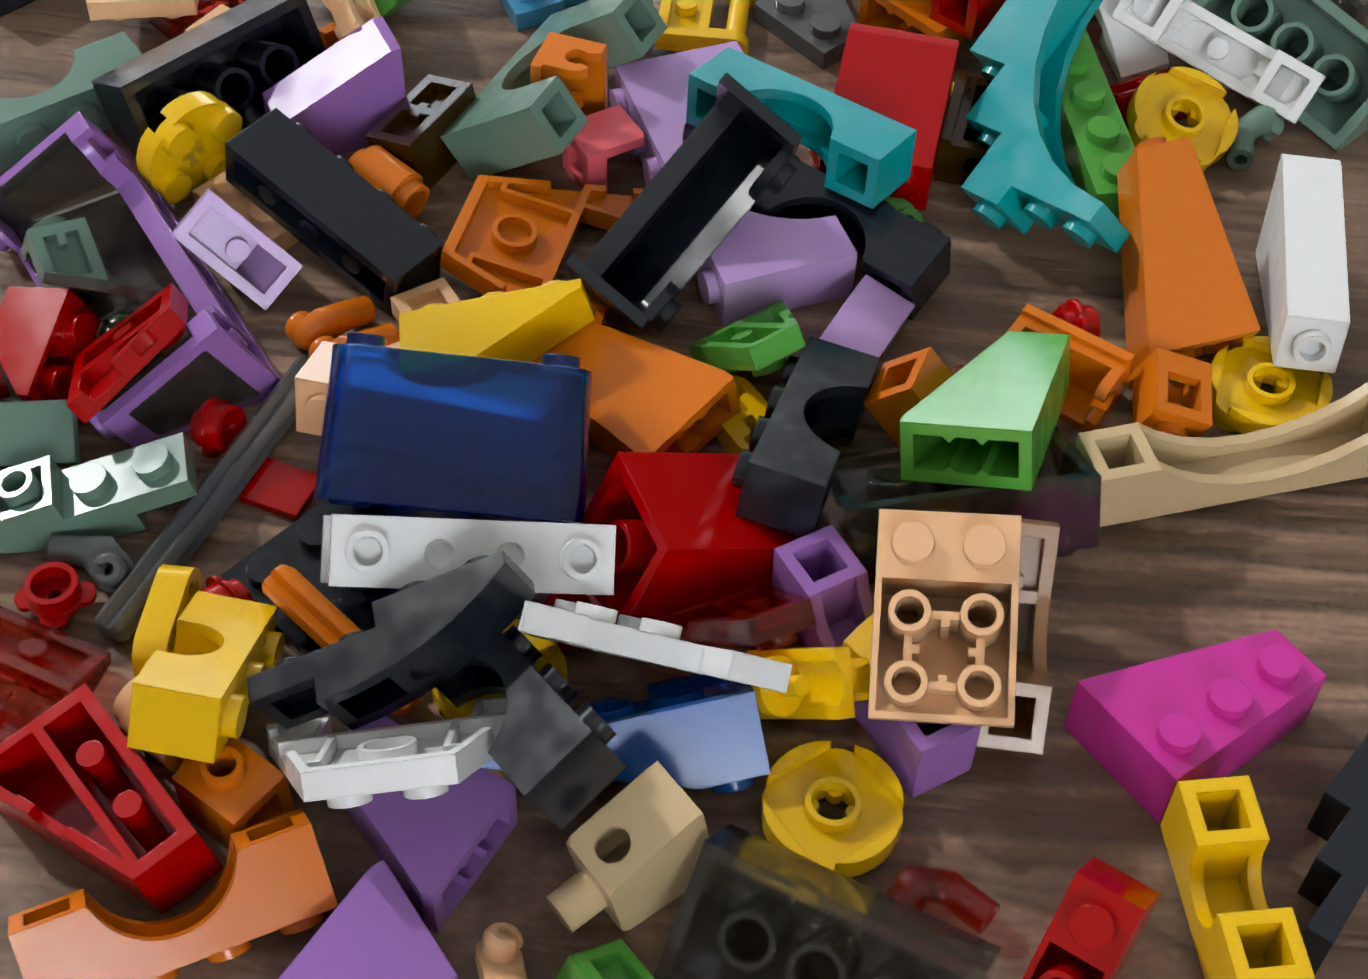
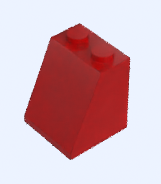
[819,22,959,210]
[579,452,796,624]

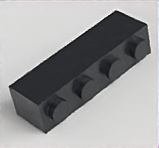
[225,108,444,317]

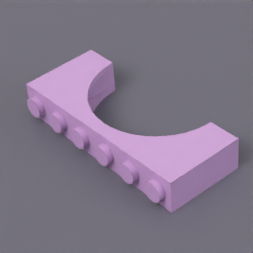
[608,41,858,326]

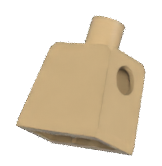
[545,760,718,933]

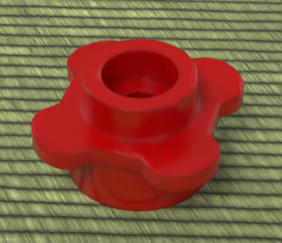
[14,562,97,631]

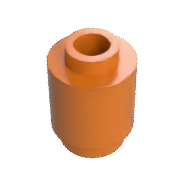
[348,145,430,219]

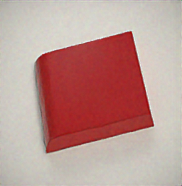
[240,457,323,521]

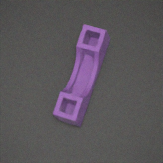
[770,524,981,798]

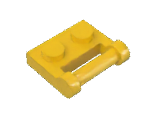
[655,0,755,55]

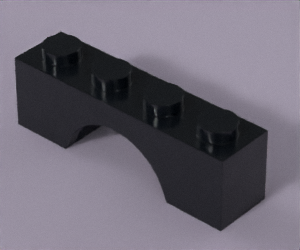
[749,155,951,320]
[731,336,880,537]
[436,624,627,830]

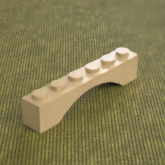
[1065,382,1368,530]

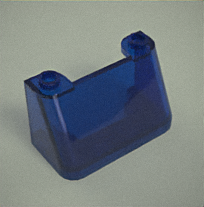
[314,333,592,524]

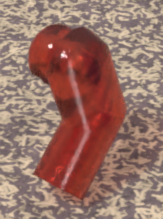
[886,865,1000,934]

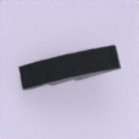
[1297,734,1368,975]

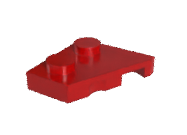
[66,283,188,424]

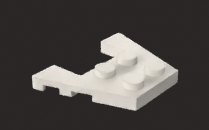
[518,599,793,693]
[266,696,506,809]

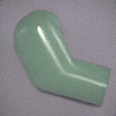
[1226,105,1285,171]

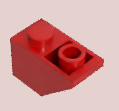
[0,286,101,401]
[1022,856,1161,979]

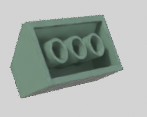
[1194,0,1368,152]

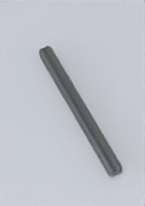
[94,356,308,644]

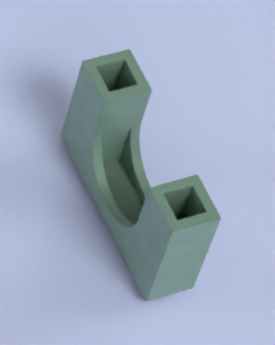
[440,0,667,181]

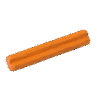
[262,564,425,718]

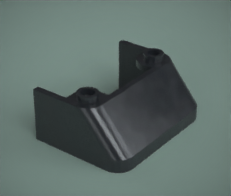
[565,72,803,334]

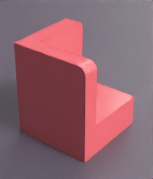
[562,104,644,193]

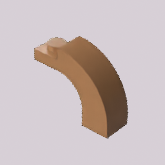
[977,518,1060,755]

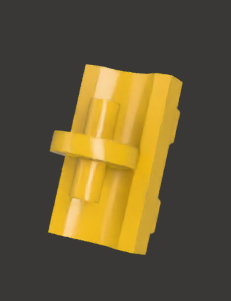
[747,646,870,720]

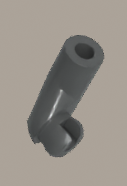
[48,535,134,592]

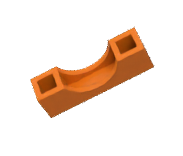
[8,808,338,979]

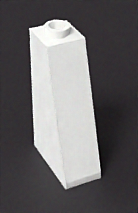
[1255,154,1350,373]

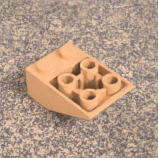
[868,509,1022,728]

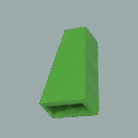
[900,331,1070,491]

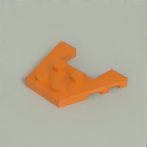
[440,174,643,325]

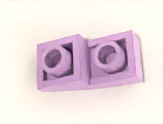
[819,274,915,357]

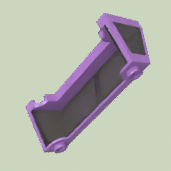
[0,111,281,447]

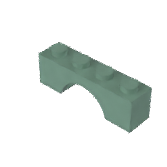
[0,31,142,172]

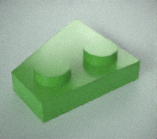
[688,300,806,377]

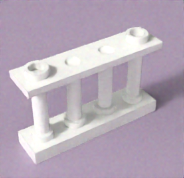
[320,514,616,595]

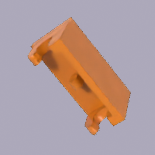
[530,32,608,154]
[1006,303,1135,432]

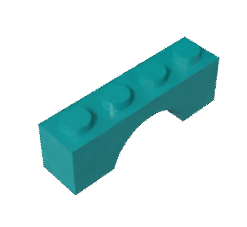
[686,47,917,209]

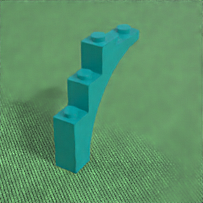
[961,0,1131,253]

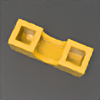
[127,591,285,764]
[1160,775,1315,979]

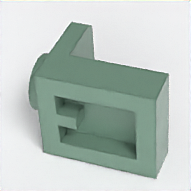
[20,216,109,296]

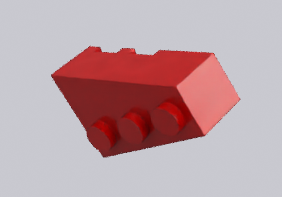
[0,683,224,914]

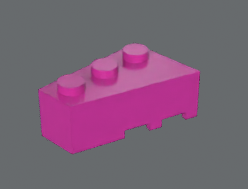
[1064,629,1327,824]

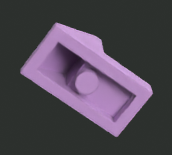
[171,188,303,311]

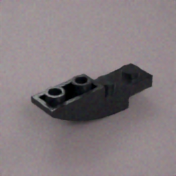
[247,550,536,731]

